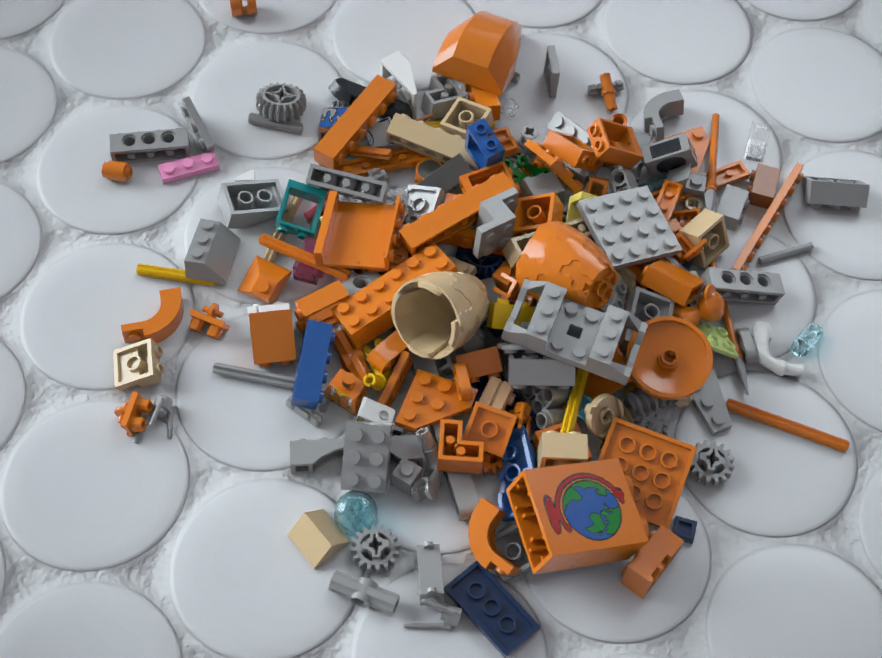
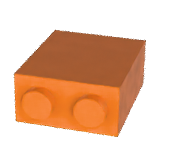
[641,258,705,306]
[249,309,297,368]

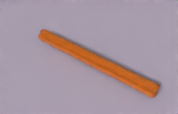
[726,398,850,452]

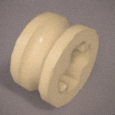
[683,197,702,210]

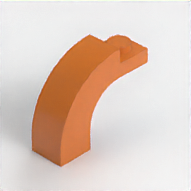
[121,287,184,343]
[468,497,521,577]

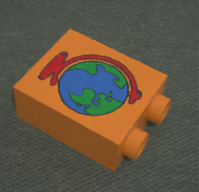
[506,458,649,575]

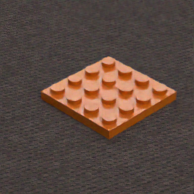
[598,417,697,529]

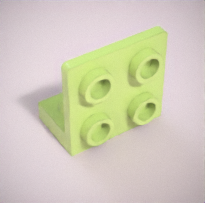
[697,321,739,359]

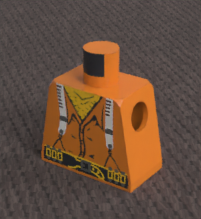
[324,369,367,417]

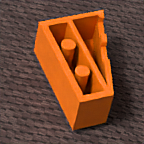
[621,525,684,599]

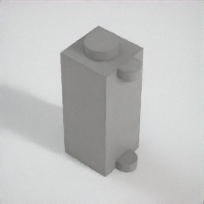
[416,541,444,607]

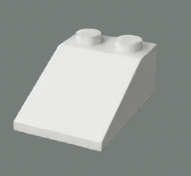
[380,50,417,120]

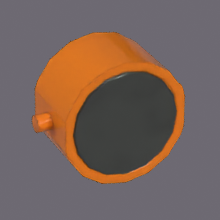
[414,158,442,184]

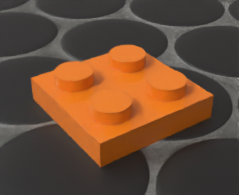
[462,401,518,458]

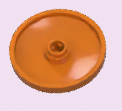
[625,316,713,400]

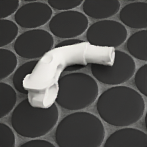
[750,321,804,377]

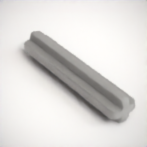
[248,113,303,134]

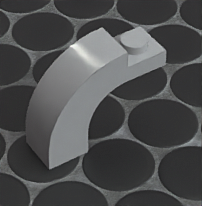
[643,89,684,142]

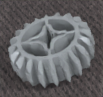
[256,82,307,122]

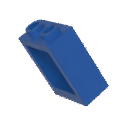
[465,118,505,169]

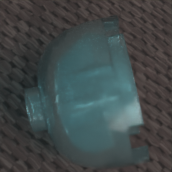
[334,491,378,536]

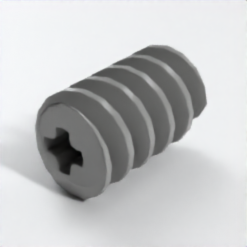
[624,389,672,419]

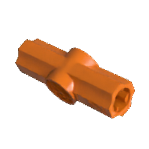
[333,330,371,388]

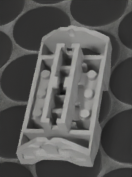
[501,279,648,386]

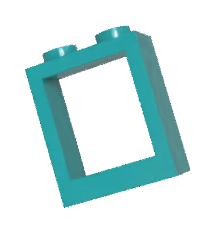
[274,179,327,240]

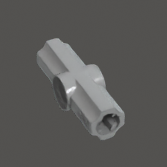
[328,570,400,615]

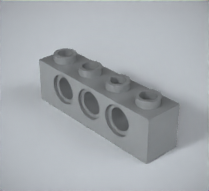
[109,128,191,163]
[305,164,391,204]
[700,267,785,305]

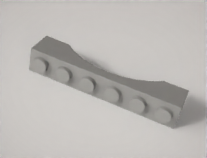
[290,433,423,474]

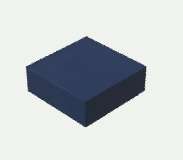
[672,516,698,544]

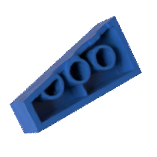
[290,319,335,410]

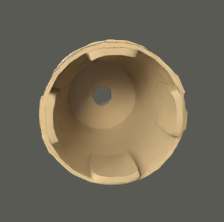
[391,271,489,359]

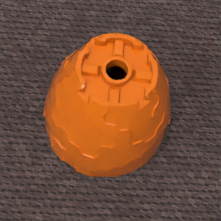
[516,221,618,309]

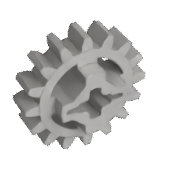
[690,440,735,487]
[351,524,400,574]

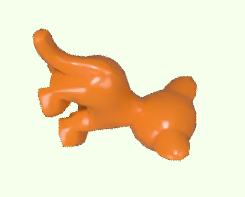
[672,284,725,327]

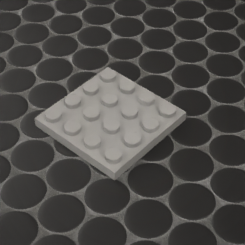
[576,185,683,270]

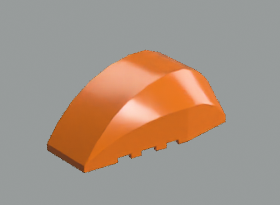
[432,11,521,96]

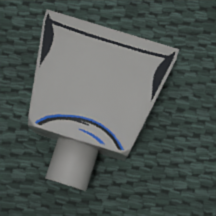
[356,117,402,151]

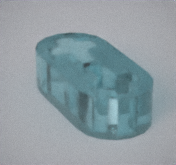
[791,323,823,357]

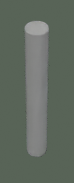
[758,242,814,265]

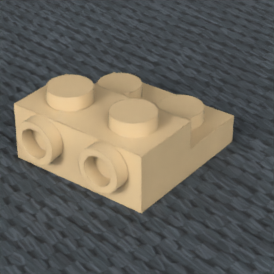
[113,338,165,391]

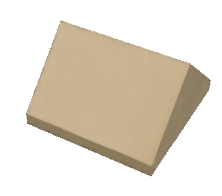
[287,509,351,570]

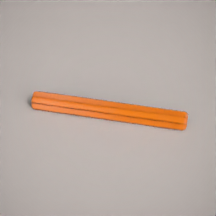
[258,233,351,281]

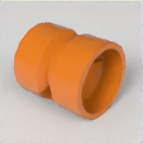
[230,0,257,17]

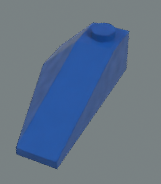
[498,425,537,522]

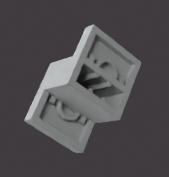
[473,187,519,259]

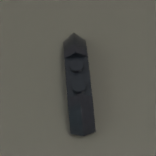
[328,78,413,120]

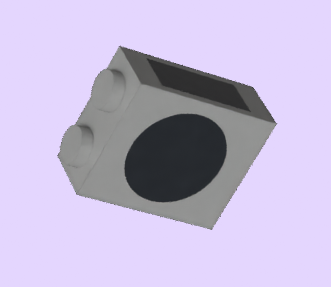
[641,133,698,180]

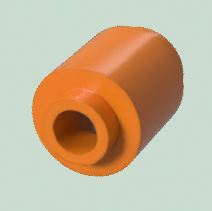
[102,161,133,182]

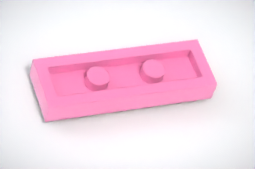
[158,150,220,184]

